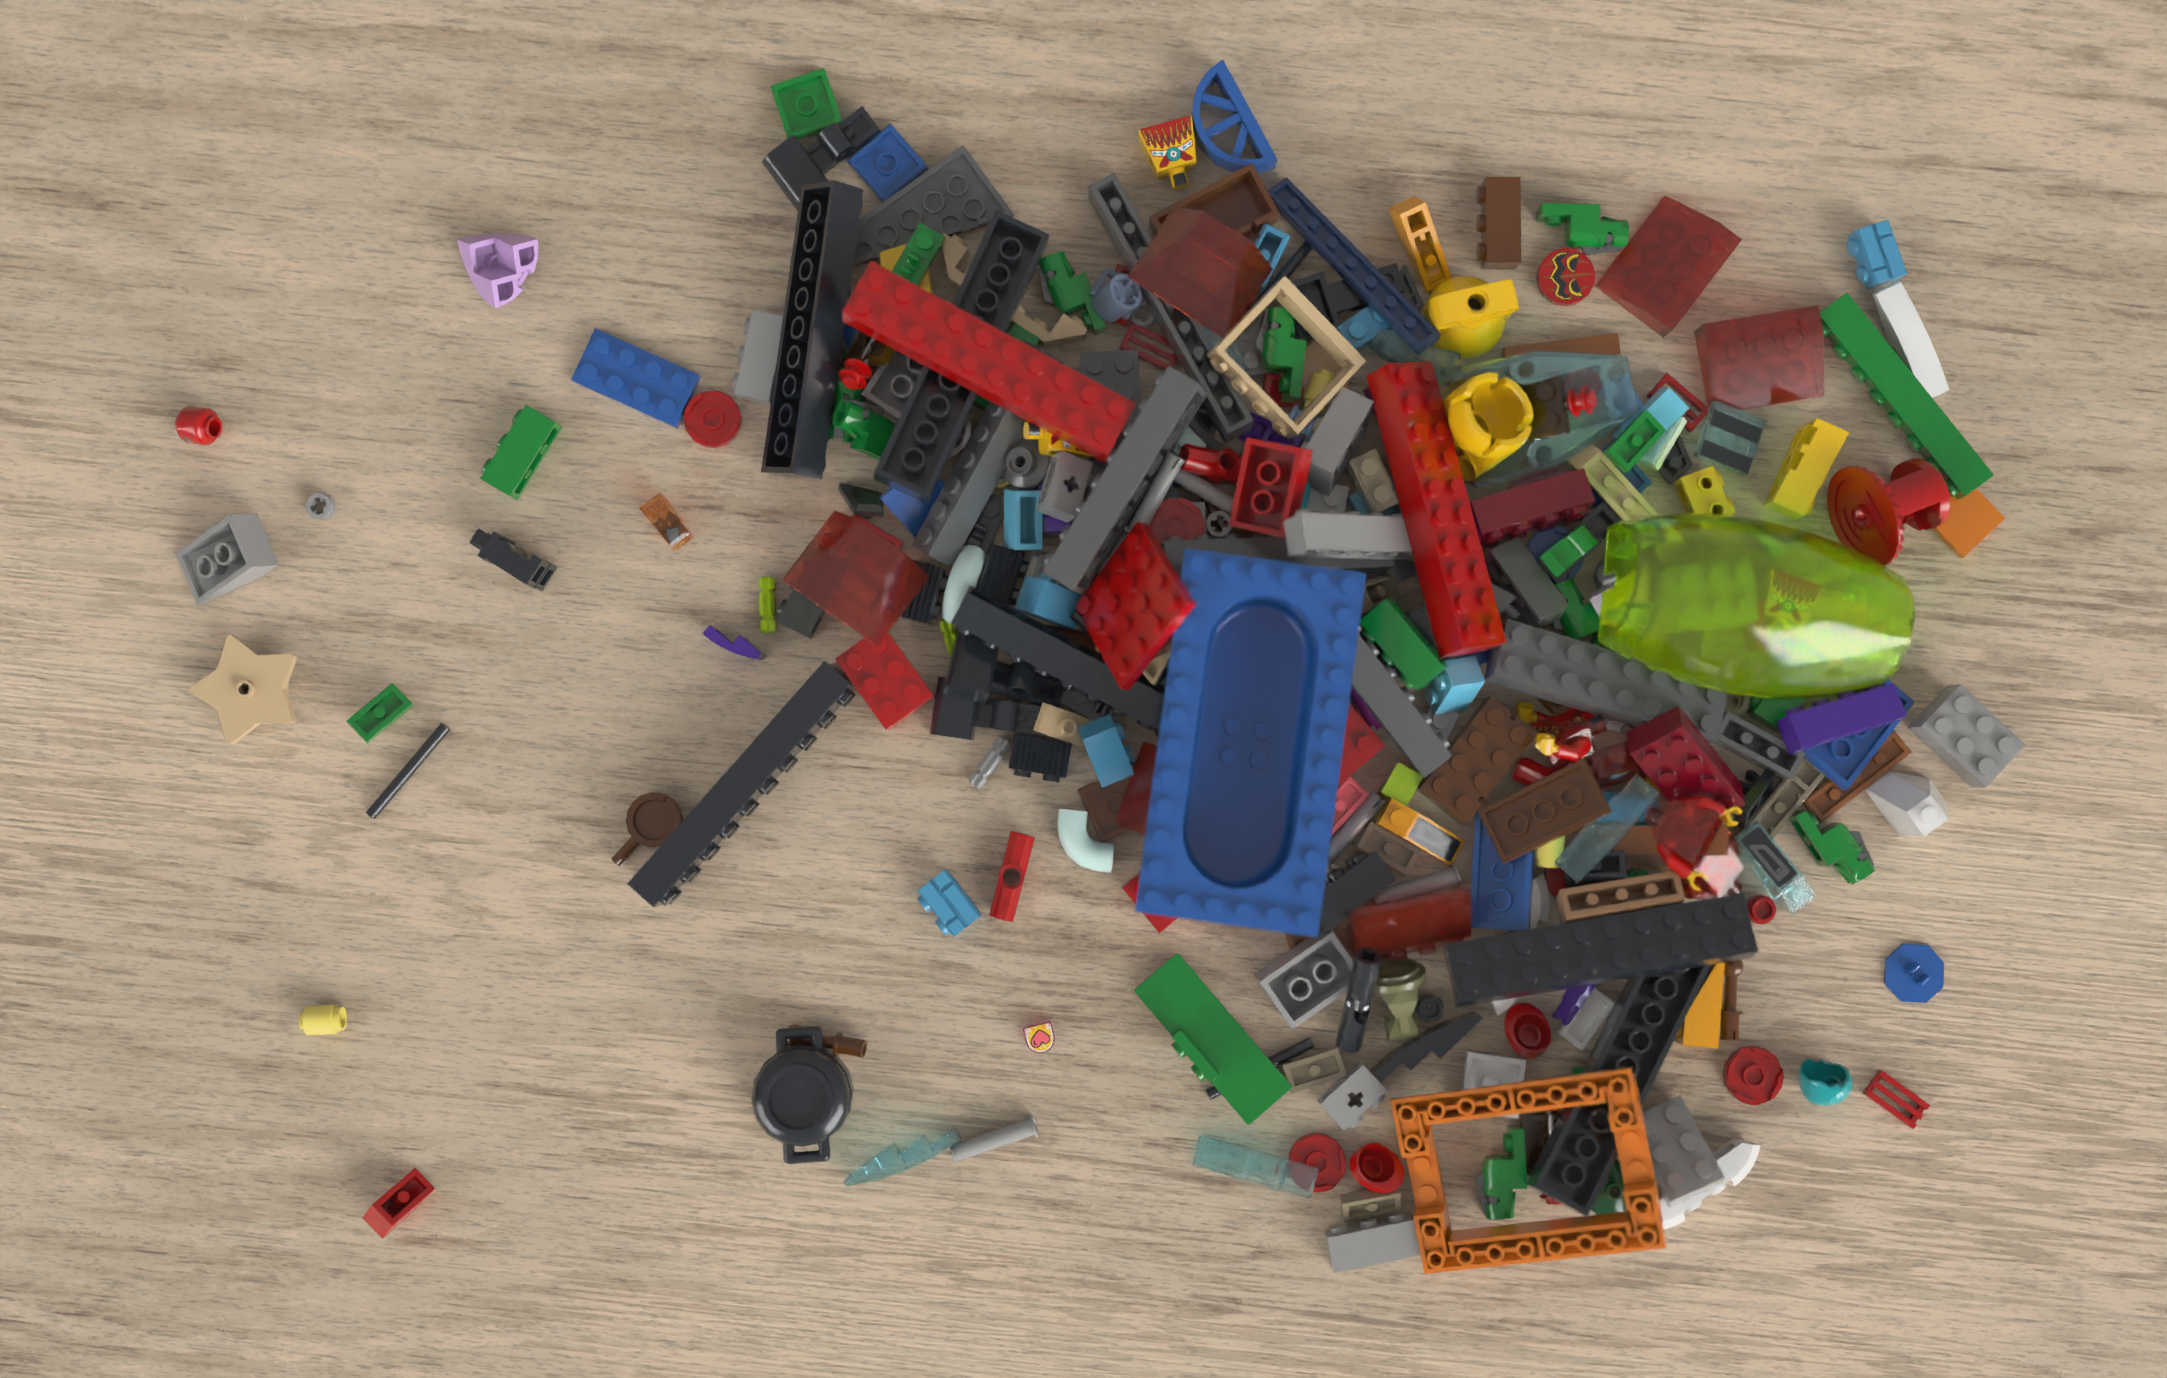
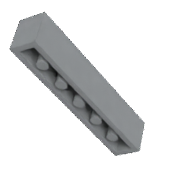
[1283,509,1414,561]

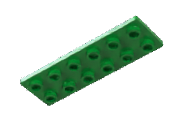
[1135,953,1292,1125]

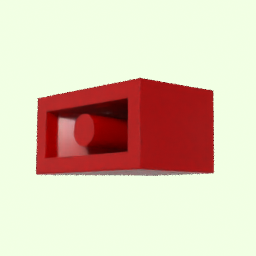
[362,1168,435,1239]

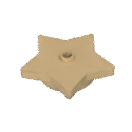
[188,634,298,745]

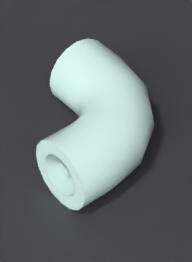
[941,545,987,624]
[1057,809,1114,873]

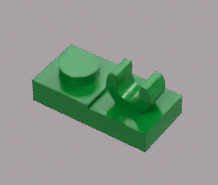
[892,223,946,286]
[1604,409,1666,473]
[346,683,413,744]

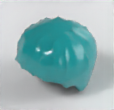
[1799,1058,1853,1106]

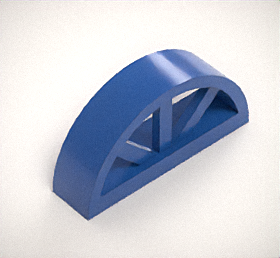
[1191,60,1278,174]

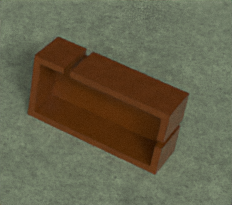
[1149,163,1280,275]
[1416,696,1538,825]

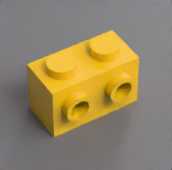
[1673,465,1735,535]

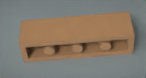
[1555,871,1685,924]

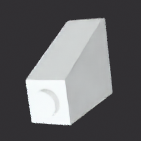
[1865,771,1948,837]

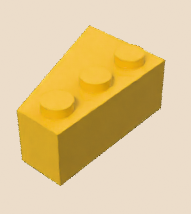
[1763,418,1849,520]

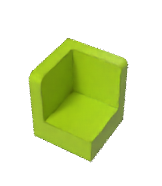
[1377,763,1423,806]

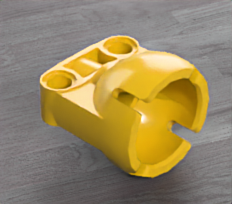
[1422,276,1520,360]
[1442,372,1533,481]

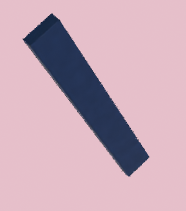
[1268,177,1441,355]

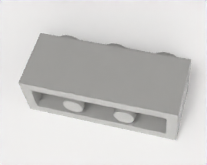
[732,310,783,405]
[1324,1212,1421,1273]

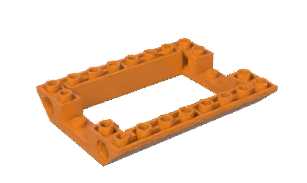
[1390,1067,1666,1274]

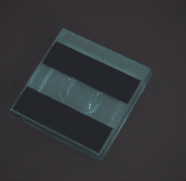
[1693,401,1766,476]

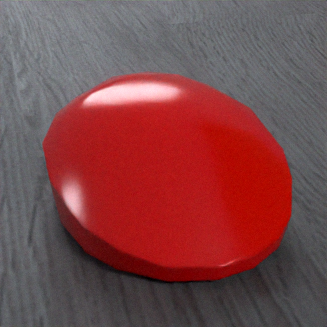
[1504,1003,1551,1059]
[1349,1143,1404,1193]

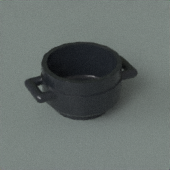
[751,1026,854,1164]

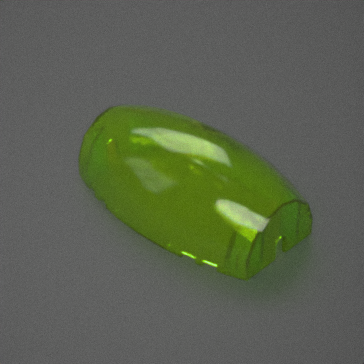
[1598,513,1915,699]

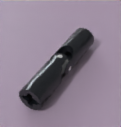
[1336,947,1382,1053]

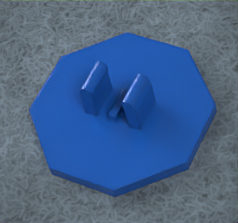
[1884,943,1944,1003]

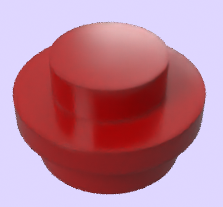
[1747,895,1776,924]

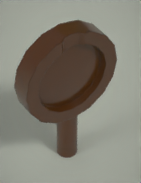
[611,792,683,866]

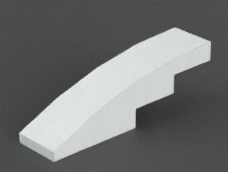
[1872,281,1949,398]

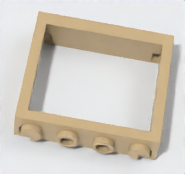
[1207,276,1366,439]

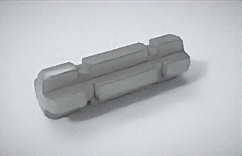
[969,736,1011,789]

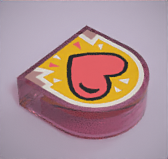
[1023,1020,1055,1054]

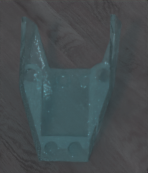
[1440,351,1638,489]

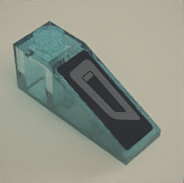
[1733,820,1816,914]

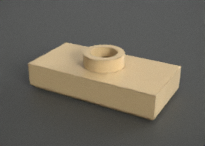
[1033,703,1093,748]

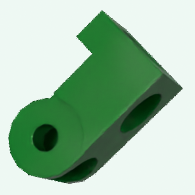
[1539,524,1598,578]

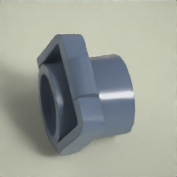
[1089,268,1142,322]

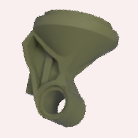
[1374,957,1426,1043]

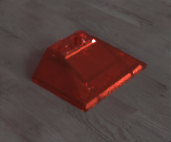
[1128,207,1272,338]
[782,510,929,647]

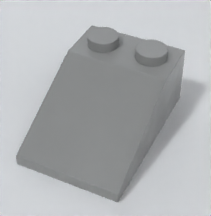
[176,513,279,605]

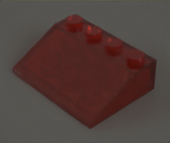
[1595,195,1742,338]
[1694,305,1824,415]
[1346,888,1471,961]

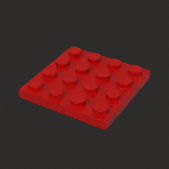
[1075,521,1196,690]

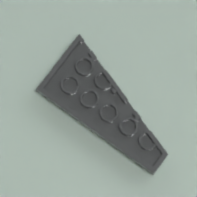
[854,145,1014,266]

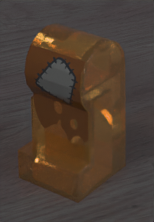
[639,493,694,551]

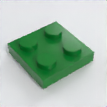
[770,68,842,140]

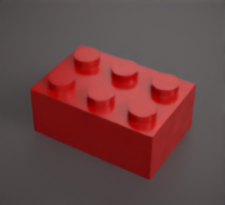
[1229,437,1313,538]
[835,625,935,731]

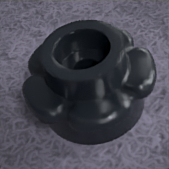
[1415,993,1444,1023]

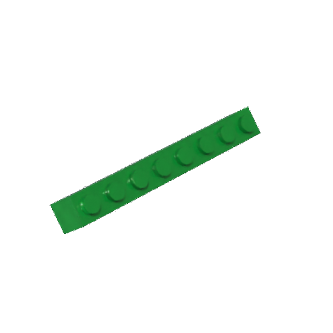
[1813,292,1994,500]

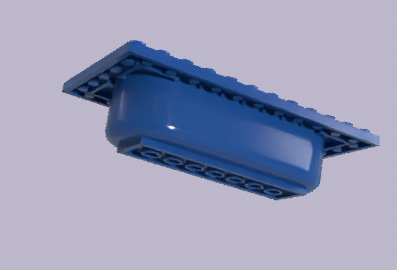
[1134,548,1366,937]

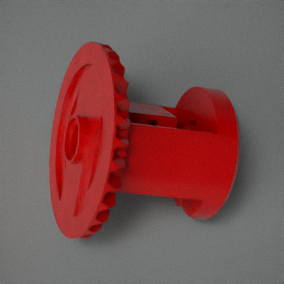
[1827,458,1950,568]

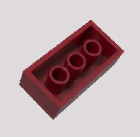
[1470,468,1595,548]
[1627,705,1746,826]

